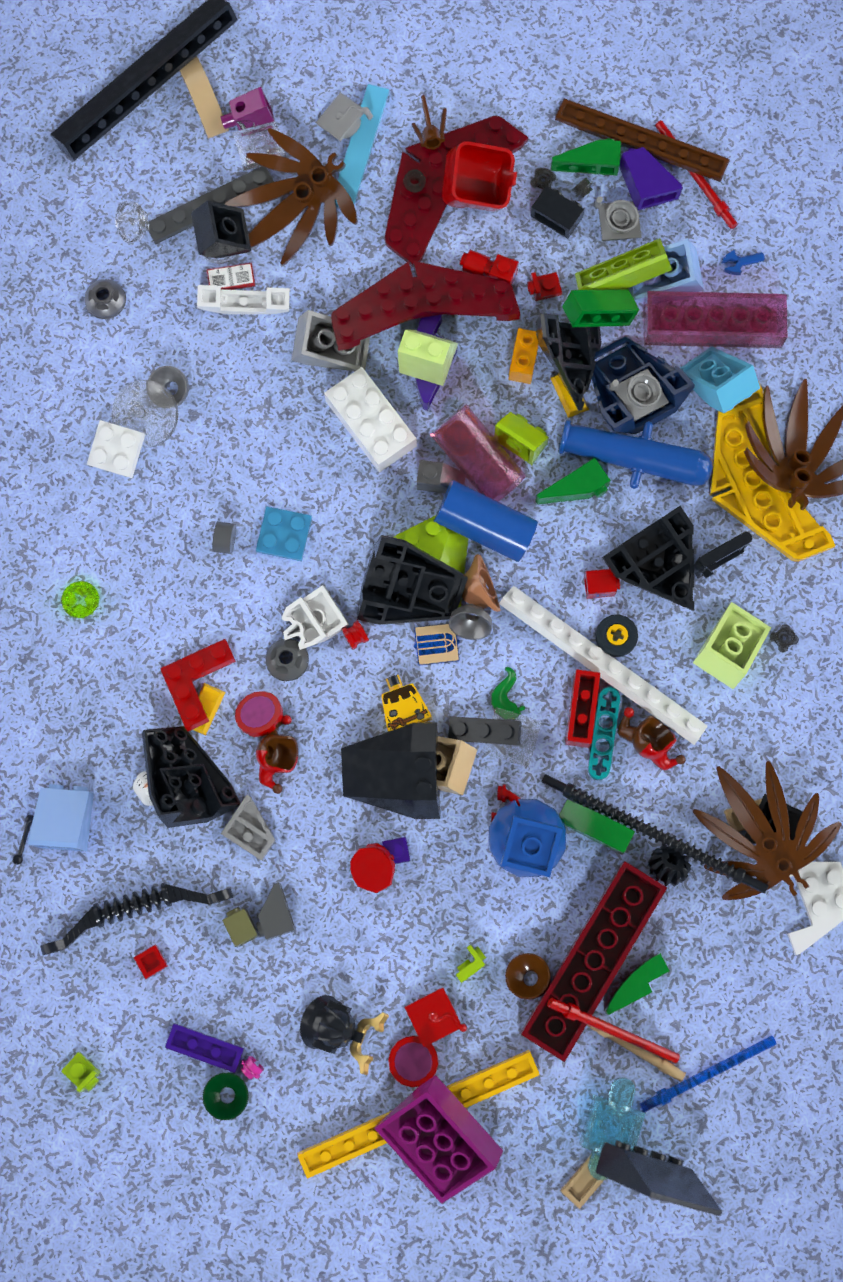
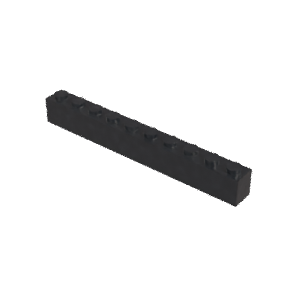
[50,0,238,161]

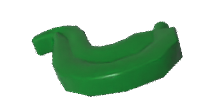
[491,667,525,720]

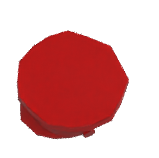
[350,843,395,893]

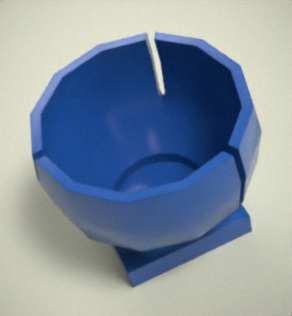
[489,799,566,877]

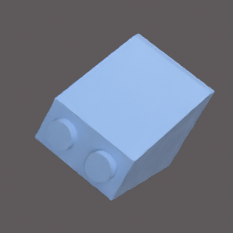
[27,784,94,852]

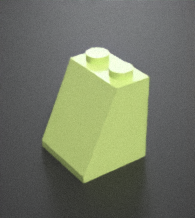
[397,330,458,386]

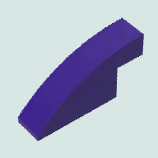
[415,315,457,411]

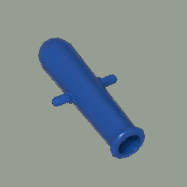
[558,419,713,489]

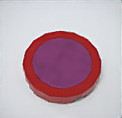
[235,691,283,737]
[388,1036,438,1088]

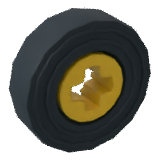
[595,614,638,657]

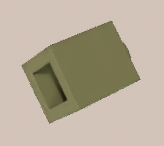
[222,907,260,947]

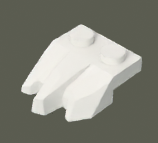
[281,585,349,650]

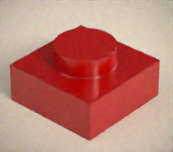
[133,945,168,979]

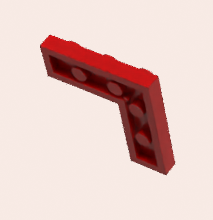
[160,639,236,732]

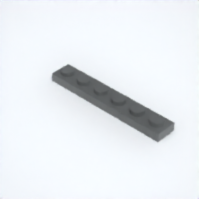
[144,166,274,245]

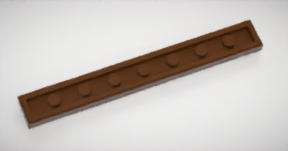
[555,98,730,182]

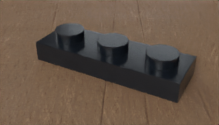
[448,716,522,746]

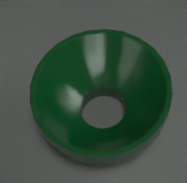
[202,1072,249,1120]

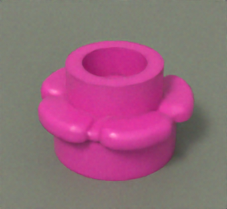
[241,1056,264,1080]

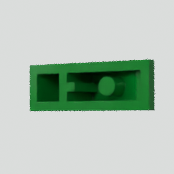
[551,138,621,176]
[535,458,611,505]

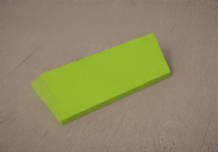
[575,238,672,290]

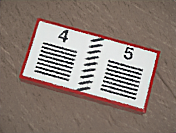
[207,263,255,290]

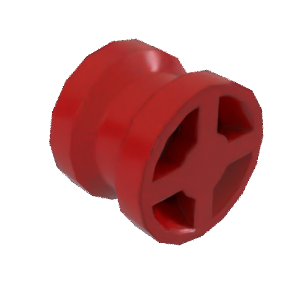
[341,620,369,650]

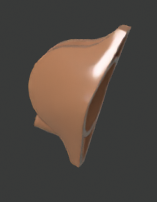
[462,554,501,612]

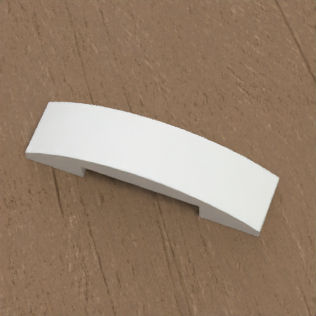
[197,285,290,314]

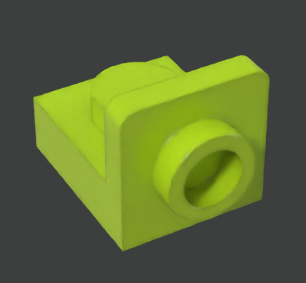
[456,944,486,983]
[61,1052,101,1093]

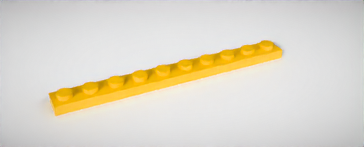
[297,1050,540,1179]

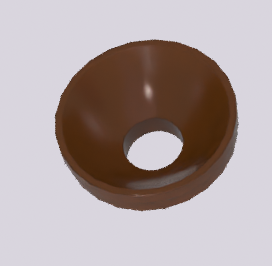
[505,953,551,1000]

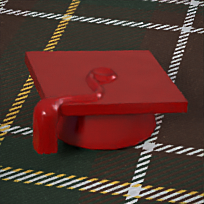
[404,987,467,1047]

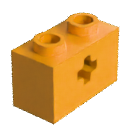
[508,328,539,384]

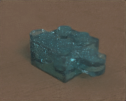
[579,1077,646,1180]

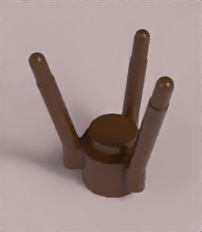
[412,95,447,149]

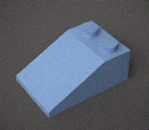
[628,238,704,303]

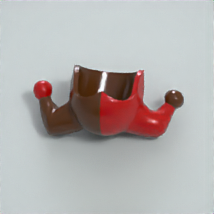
[618,707,686,770]
[256,715,299,794]

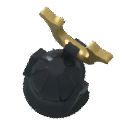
[300,995,389,1075]

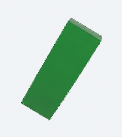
[559,799,635,855]
[604,953,670,1015]

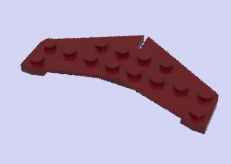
[385,116,529,267]
[331,261,520,351]

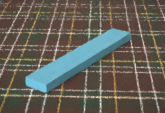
[335,84,389,207]

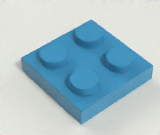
[256,506,312,562]

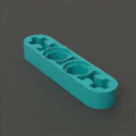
[588,687,620,780]

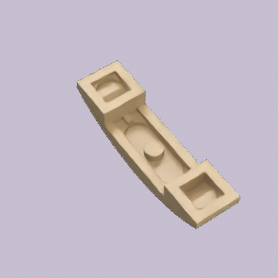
[179,56,229,139]

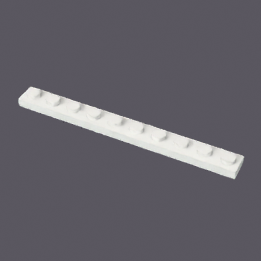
[499,586,707,745]

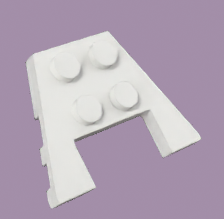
[788,862,843,955]

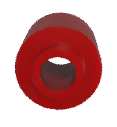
[460,249,494,277]

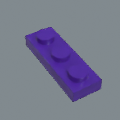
[165,1023,245,1073]

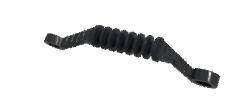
[40,882,234,956]

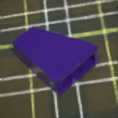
[619,147,683,210]

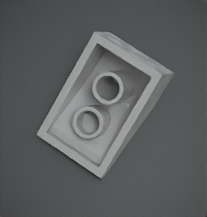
[291,310,370,372]

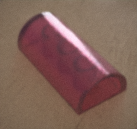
[430,403,526,501]

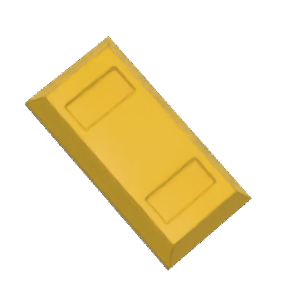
[550,375,589,418]
[193,683,226,736]

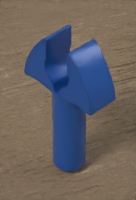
[721,250,765,275]

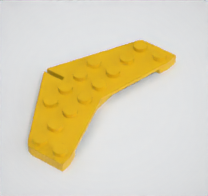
[709,381,836,562]

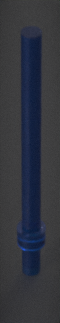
[639,1035,777,1113]

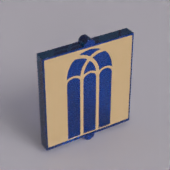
[414,623,460,666]

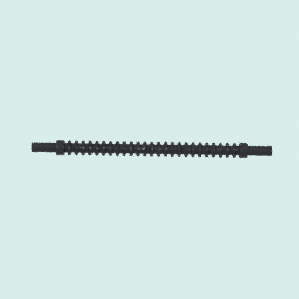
[542,774,769,894]

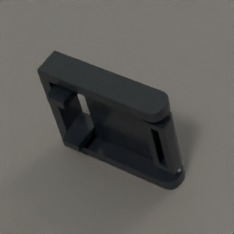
[694,532,753,579]

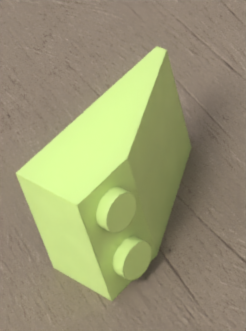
[693,602,771,689]

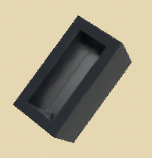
[530,186,584,239]

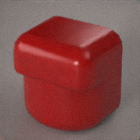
[442,141,517,211]

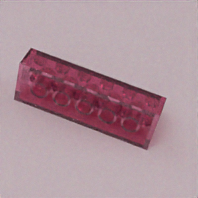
[644,291,788,348]

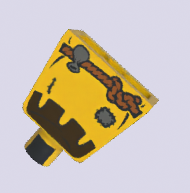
[381,675,432,731]

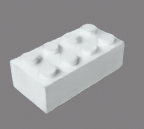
[324,367,417,473]

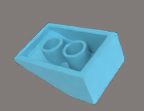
[680,347,760,413]

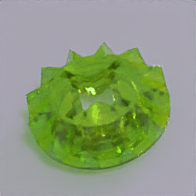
[61,581,100,619]

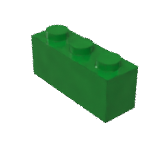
[562,289,640,327]

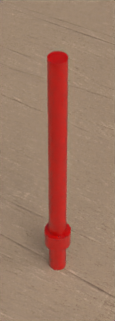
[655,120,738,229]
[547,997,680,1063]

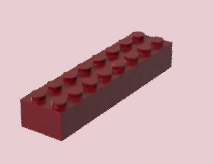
[519,861,667,1063]

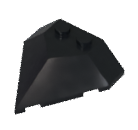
[536,313,602,411]
[602,505,695,611]

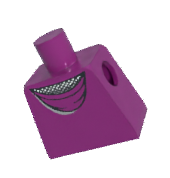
[220,87,276,135]

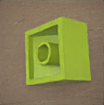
[494,412,549,465]

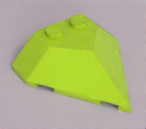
[393,515,468,608]

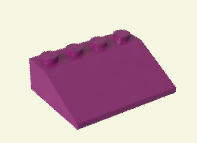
[374,1075,503,1204]

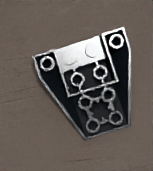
[142,726,241,828]

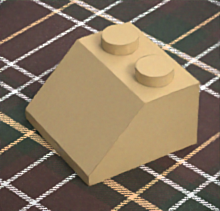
[436,736,477,795]

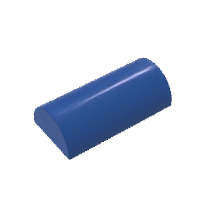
[434,480,538,562]

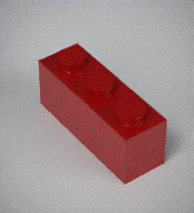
[565,669,600,748]

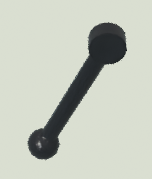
[13,815,34,865]

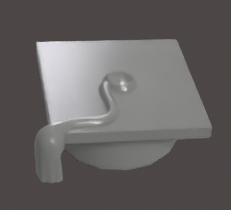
[315,92,373,142]
[594,196,642,241]
[609,369,669,421]

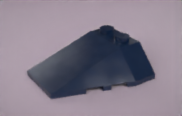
[592,337,695,434]

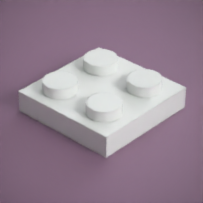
[87,420,145,478]

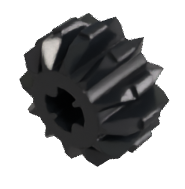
[647,845,691,887]

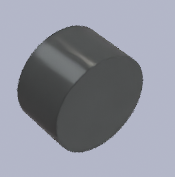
[212,521,236,554]

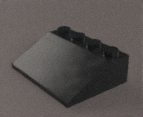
[595,1140,722,1216]

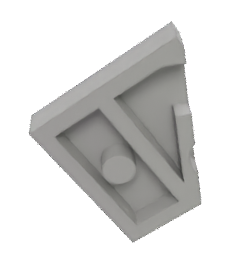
[221,795,276,861]

